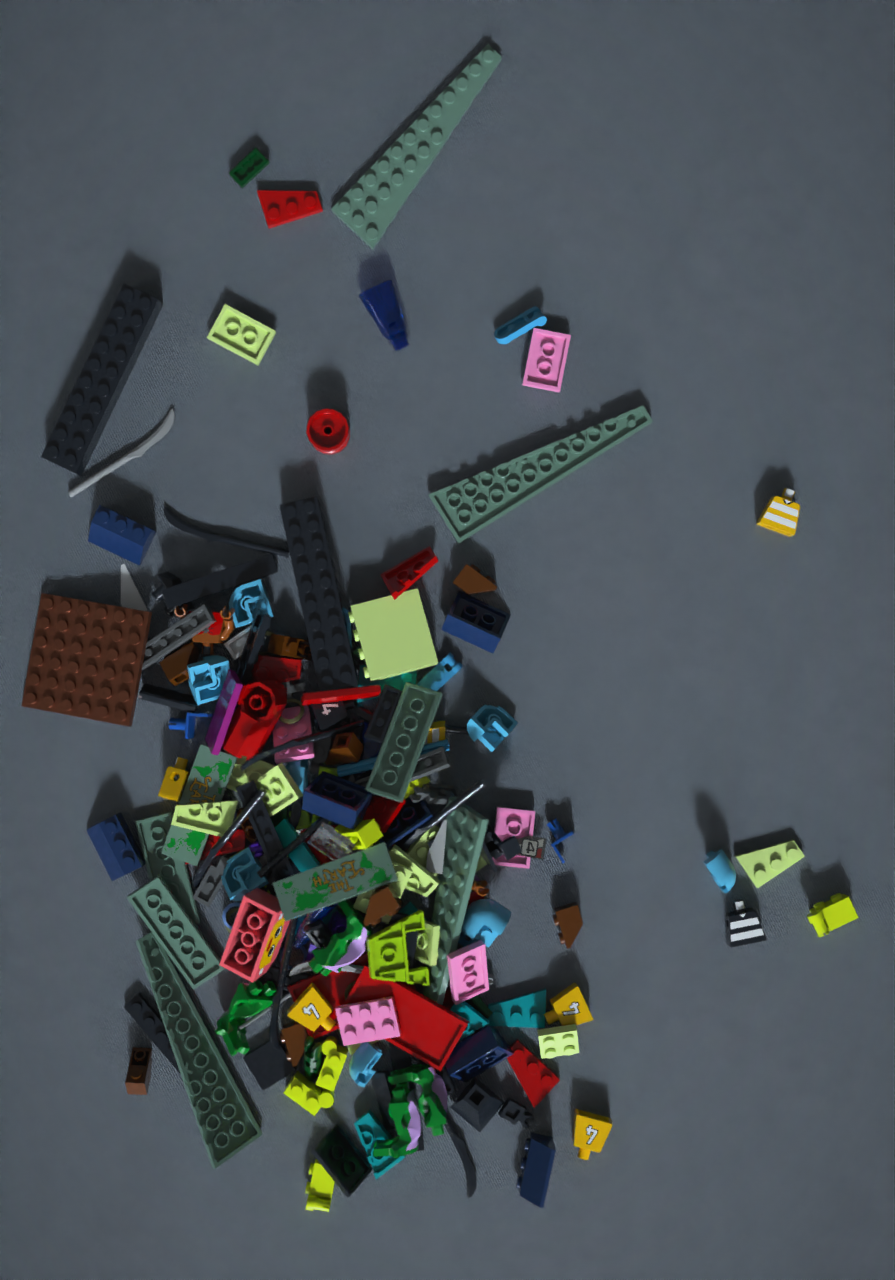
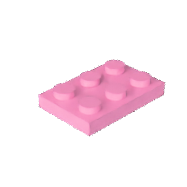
[522,328,571,393]
[273,705,315,764]
[492,807,535,869]
[447,940,489,1005]
[335,996,401,1046]

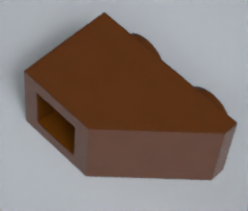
[453,564,497,595]
[267,633,312,660]
[159,642,200,686]
[325,732,364,765]
[364,883,401,926]
[552,902,583,949]
[280,1021,309,1066]
[125,1047,152,1095]

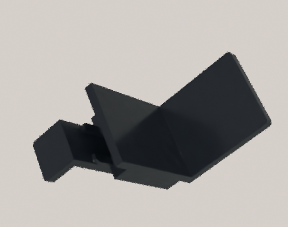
[427,824,522,872]

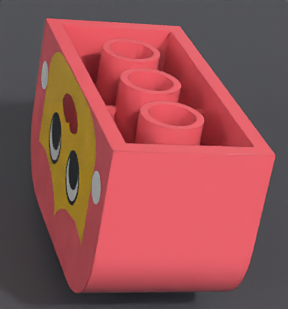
[219,888,290,983]

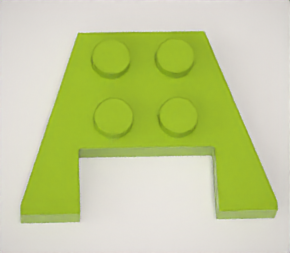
[366,910,430,986]

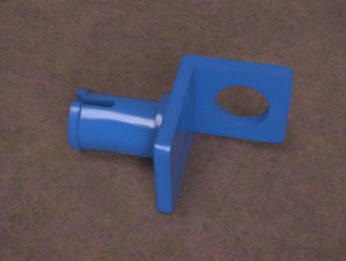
[169,712,213,739]
[546,818,575,863]

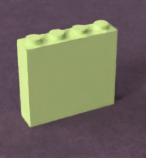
[348,588,438,682]

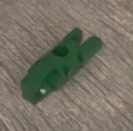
[304,1036,322,1081]

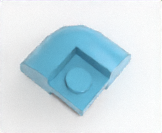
[229,579,274,628]
[187,655,230,705]
[467,704,518,752]
[285,759,309,794]
[221,847,269,901]
[703,849,736,894]
[461,898,511,947]
[349,1042,383,1087]

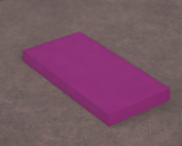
[205,670,243,755]

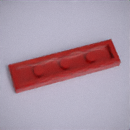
[301,685,381,705]

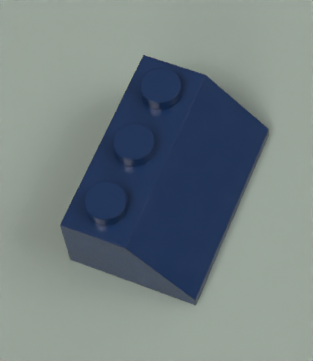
[88,505,156,566]
[441,591,511,654]
[302,771,374,830]
[379,793,434,848]
[86,812,145,881]
[445,1025,514,1082]
[516,1132,556,1208]

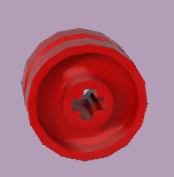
[306,409,351,455]

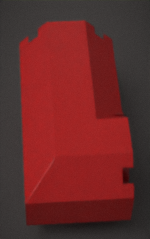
[222,680,287,761]

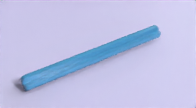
[337,740,450,777]

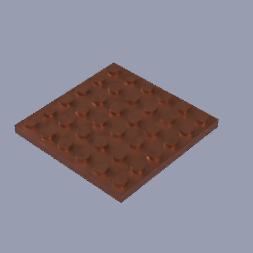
[21,593,152,726]

